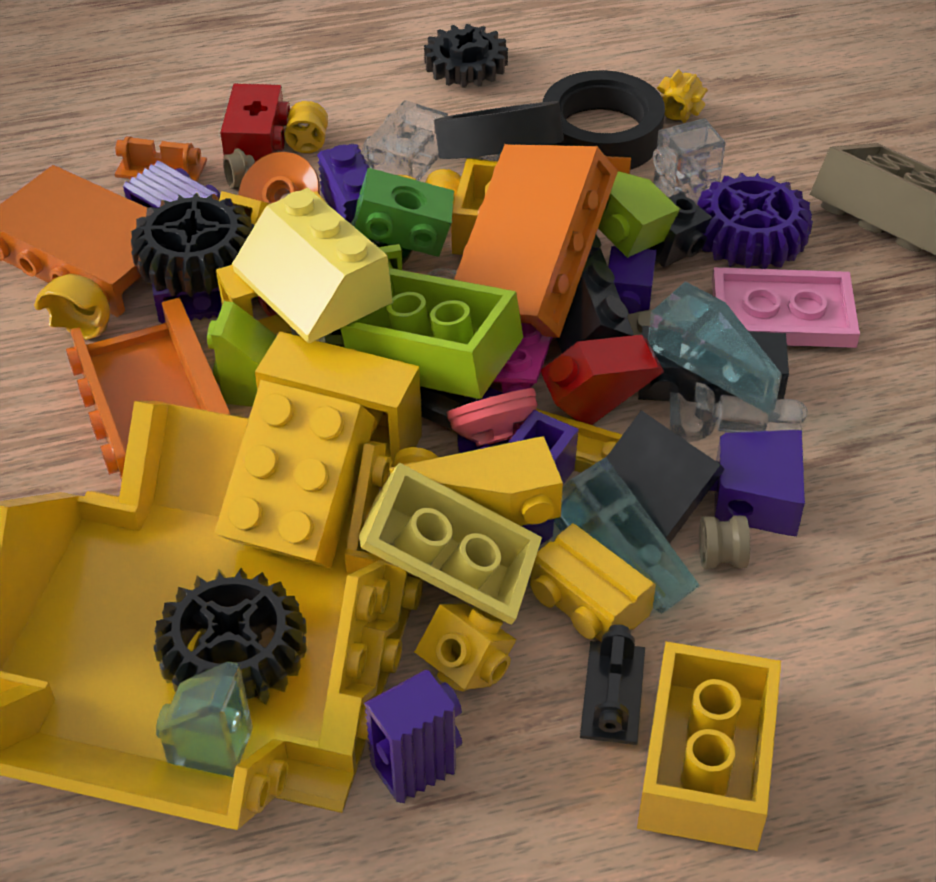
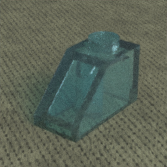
[156,662,253,777]

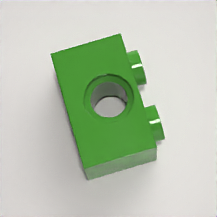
[354,168,454,257]

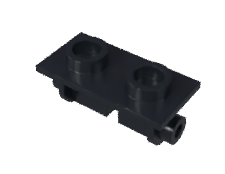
[580,625,645,745]

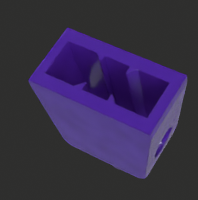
[709,430,805,537]

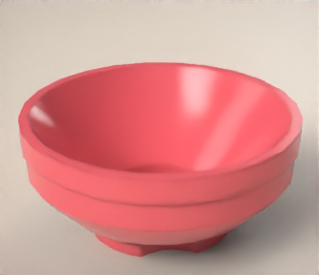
[446,388,538,447]

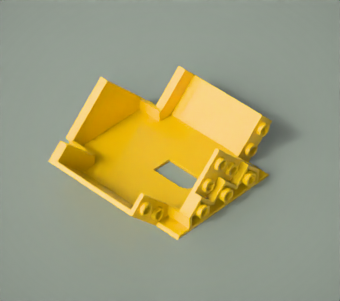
[0,401,423,830]

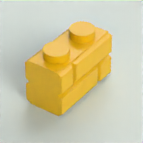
[530,523,656,641]

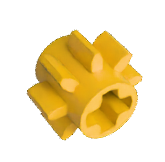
[657,69,708,123]

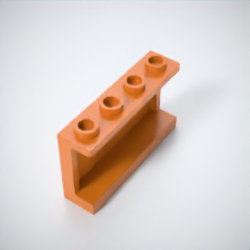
[454,144,618,338]
[0,165,147,317]
[66,297,231,482]

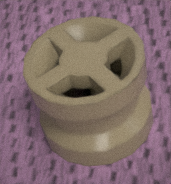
[699,515,750,569]

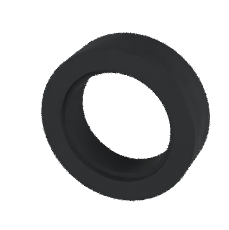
[543,70,665,170]
[434,101,564,159]

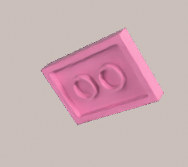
[712,267,860,348]

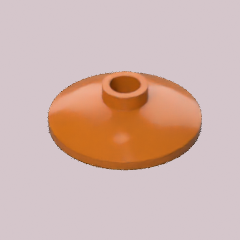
[238,152,320,204]

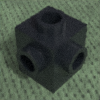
[648,192,712,268]

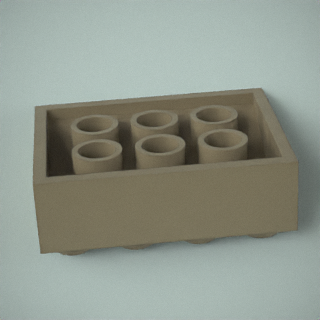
[809,143,936,262]

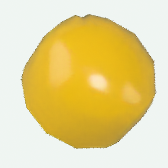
[34,274,110,340]

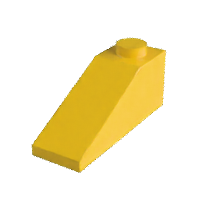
[389,436,563,526]

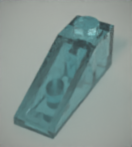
[648,281,782,414]
[554,457,700,614]

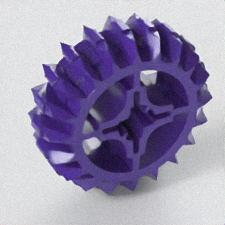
[697,172,813,269]

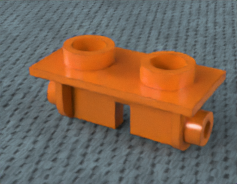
[115,136,207,182]

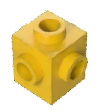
[414,604,517,691]

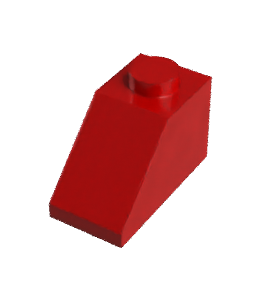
[541,335,664,425]

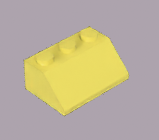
[232,188,393,343]
[359,463,542,625]

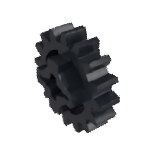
[424,24,508,88]

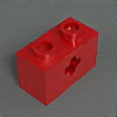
[220,83,290,162]

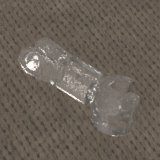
[670,382,808,442]

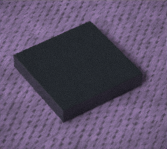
[581,410,725,552]

